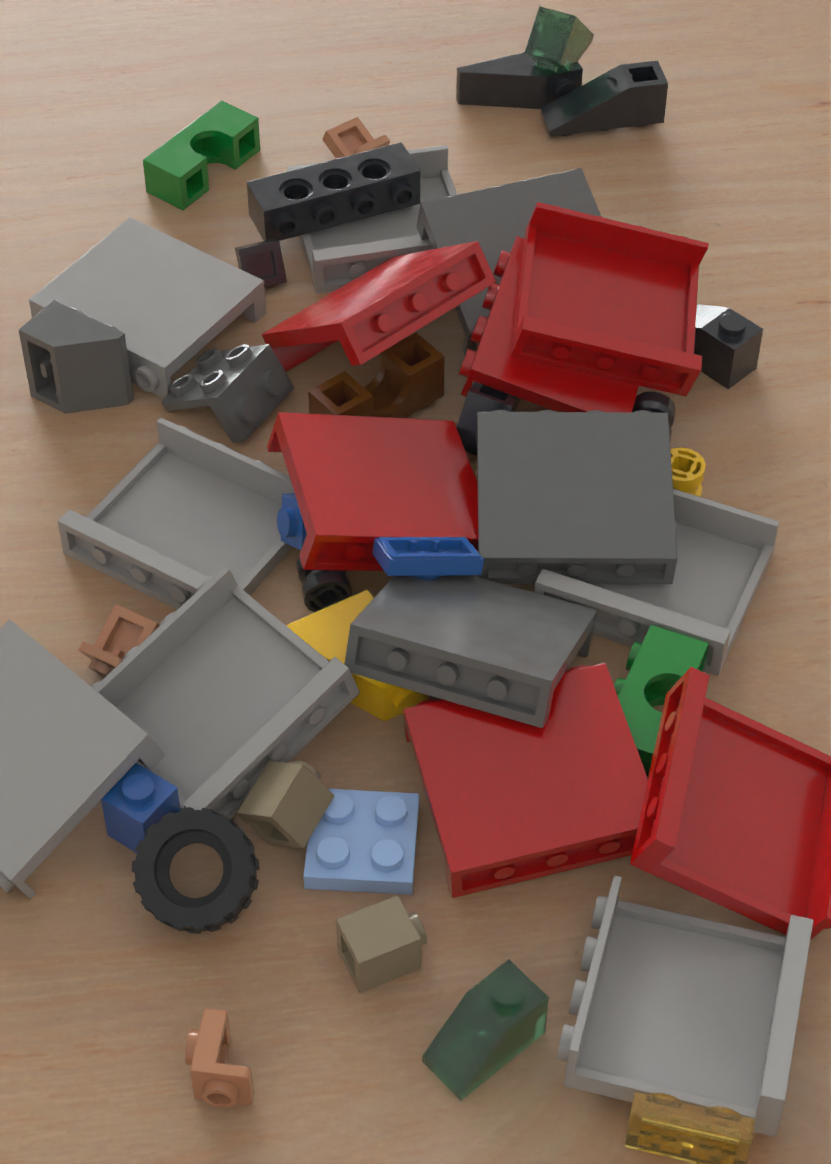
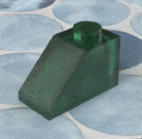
[525,6,594,74]
[422,959,549,1101]

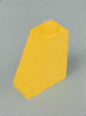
[286,590,428,722]

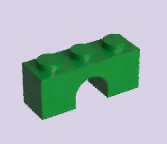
[143,100,261,210]
[614,625,709,778]

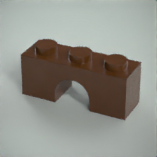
[308,332,445,418]

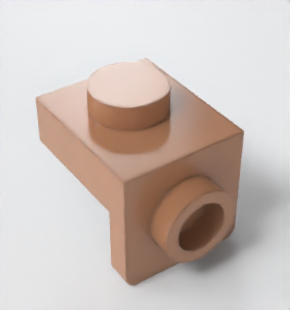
[322,117,390,159]
[78,604,160,677]
[185,1008,254,1108]

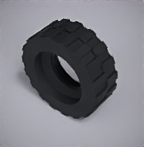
[132,807,260,934]

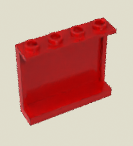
[511,202,709,397]
[458,236,639,413]
[261,241,496,372]
[267,412,478,571]
[403,663,648,898]
[630,667,831,940]

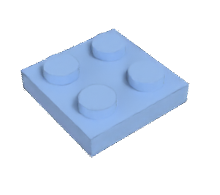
[303,789,419,895]

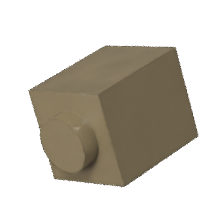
[237,760,335,849]
[336,895,427,993]

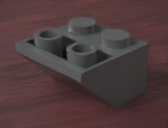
[19,300,134,414]

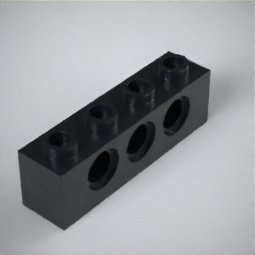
[247,142,421,241]

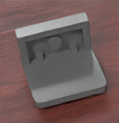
[161,344,295,442]

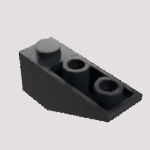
[541,60,668,136]

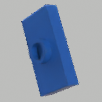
[372,537,484,580]

